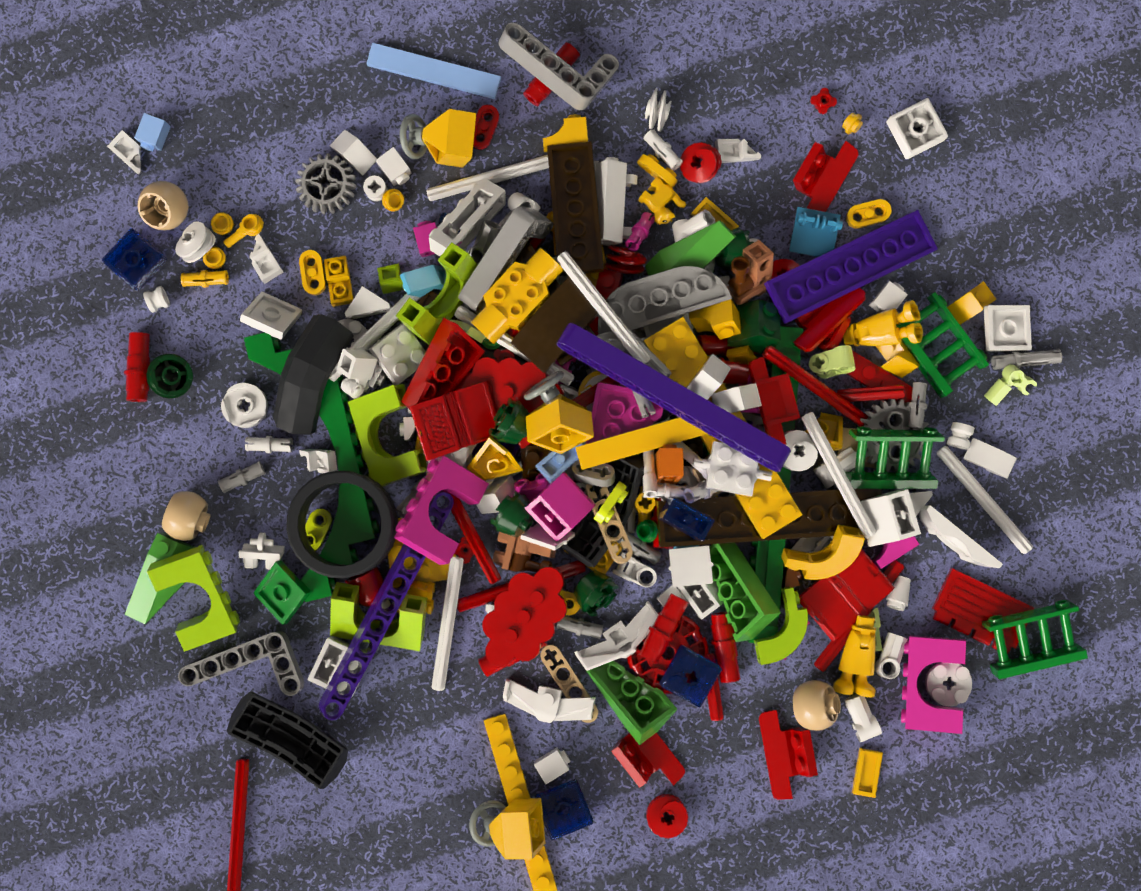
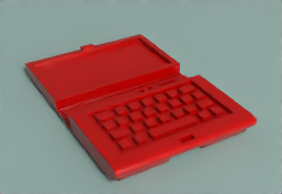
[409,381,496,461]
[799,548,895,641]

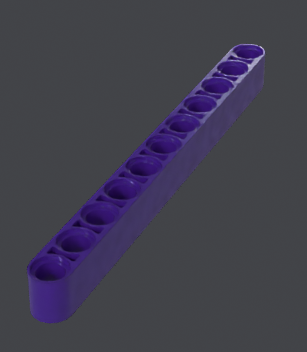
[557,323,791,472]
[319,491,454,720]

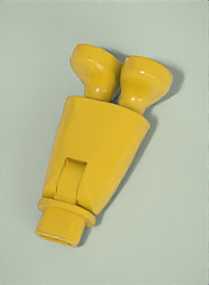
[843,300,923,347]
[833,615,876,697]

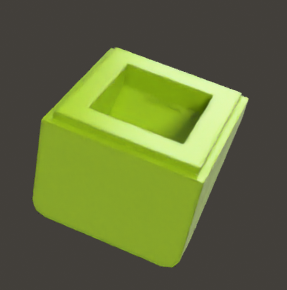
[377,263,404,294]

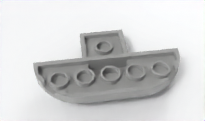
[598,266,732,337]

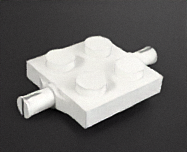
[692,441,772,497]

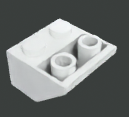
[860,489,921,547]
[677,581,724,620]
[308,636,361,697]

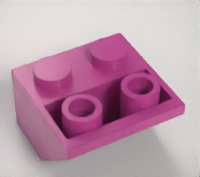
[525,472,595,542]

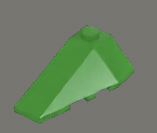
[645,220,736,276]
[125,533,195,624]
[587,661,677,745]

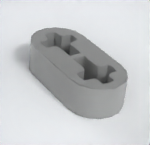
[572,460,615,487]

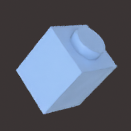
[134,113,171,152]

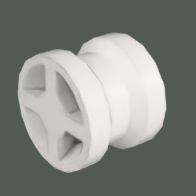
[363,176,388,201]
[143,286,170,313]

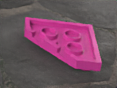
[585,382,663,444]

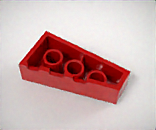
[401,318,485,410]

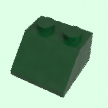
[727,299,781,354]

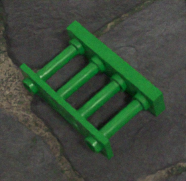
[896,292,989,398]
[845,426,945,489]
[982,600,1088,679]

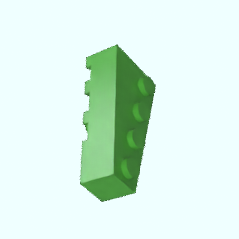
[709,543,781,642]

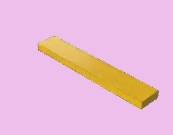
[575,418,707,470]

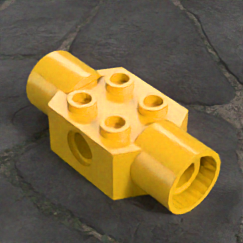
[471,248,564,344]

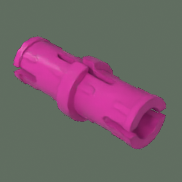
[625,212,655,251]

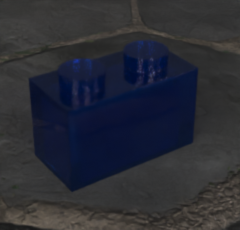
[658,497,715,541]

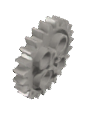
[857,399,929,472]

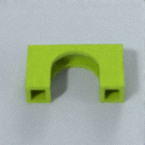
[396,242,478,345]
[348,384,427,487]
[147,545,240,652]
[330,582,427,651]

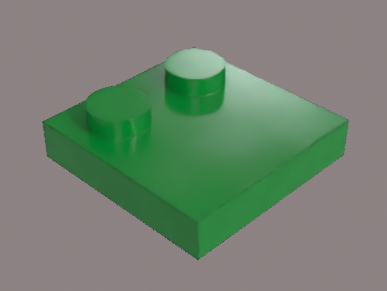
[253,560,311,625]

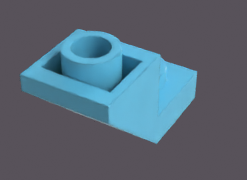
[400,265,446,297]

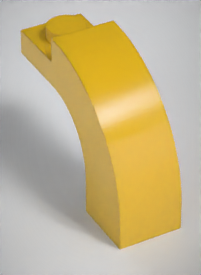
[781,524,865,580]

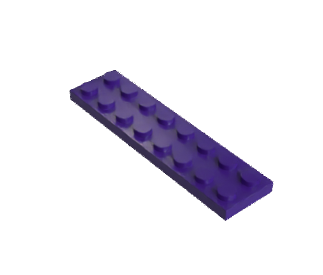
[764,210,938,324]

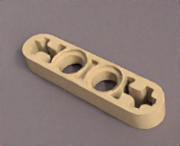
[585,484,633,564]
[541,644,598,723]

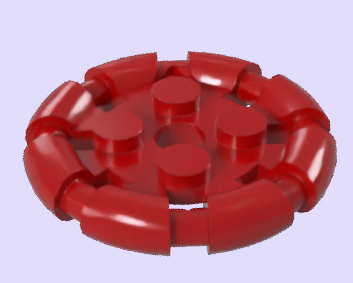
[627,612,709,694]

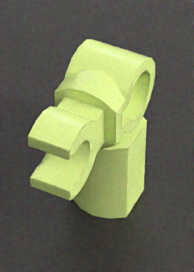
[984,365,1037,406]

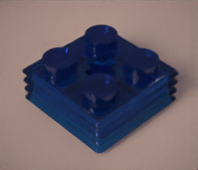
[102,228,167,291]
[660,645,722,708]
[535,779,593,841]

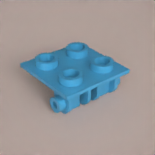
[789,207,843,257]

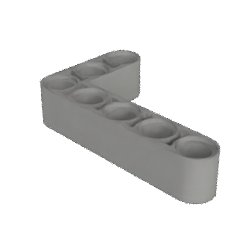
[499,23,619,110]
[458,206,554,312]
[178,631,305,696]

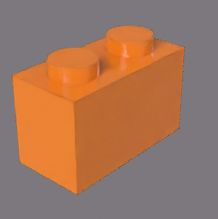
[654,444,684,484]

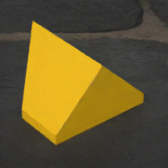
[805,412,843,451]
[467,436,523,481]

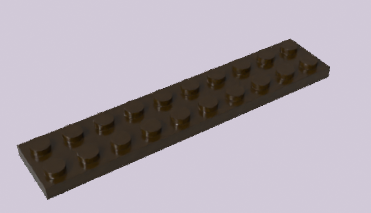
[656,489,882,547]

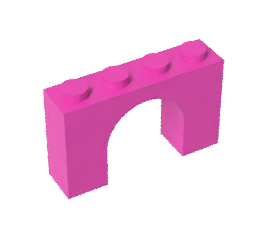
[394,456,489,565]
[901,636,966,734]

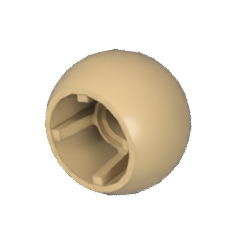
[137,181,189,231]
[162,491,210,541]
[793,680,841,731]

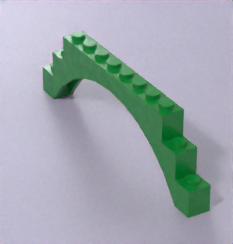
[244,333,380,602]

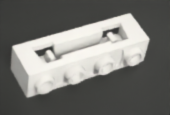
[429,178,506,256]

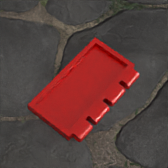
[932,568,1034,654]

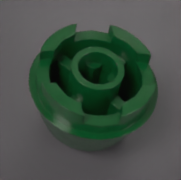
[715,228,754,271]
[147,354,193,399]
[489,398,530,445]
[491,491,534,537]
[574,571,619,617]

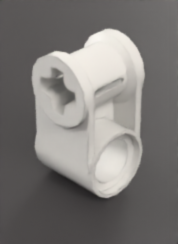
[612,552,657,587]

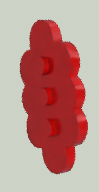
[454,357,565,413]
[482,567,567,667]

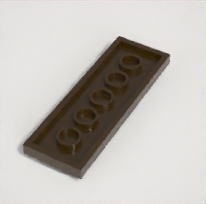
[547,141,604,276]

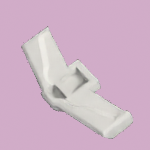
[574,601,658,671]
[503,678,596,723]

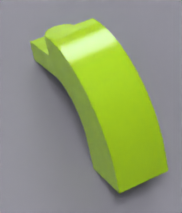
[754,586,808,665]

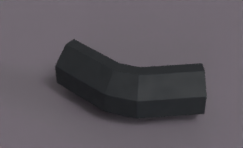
[273,314,354,435]
[561,455,644,567]
[227,691,348,789]

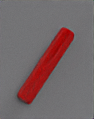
[837,385,905,402]
[703,653,724,721]

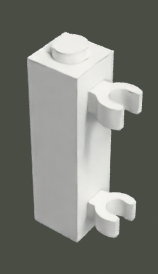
[595,157,637,246]

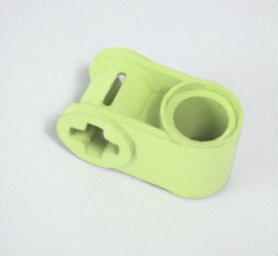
[809,345,856,379]

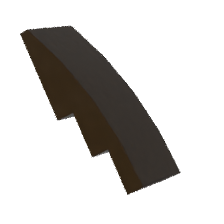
[510,277,609,373]

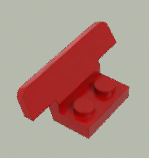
[793,141,859,212]
[793,288,866,352]
[748,357,800,445]
[759,709,818,800]
[611,733,685,788]

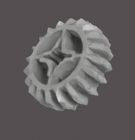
[295,153,357,214]

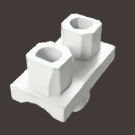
[239,532,285,570]

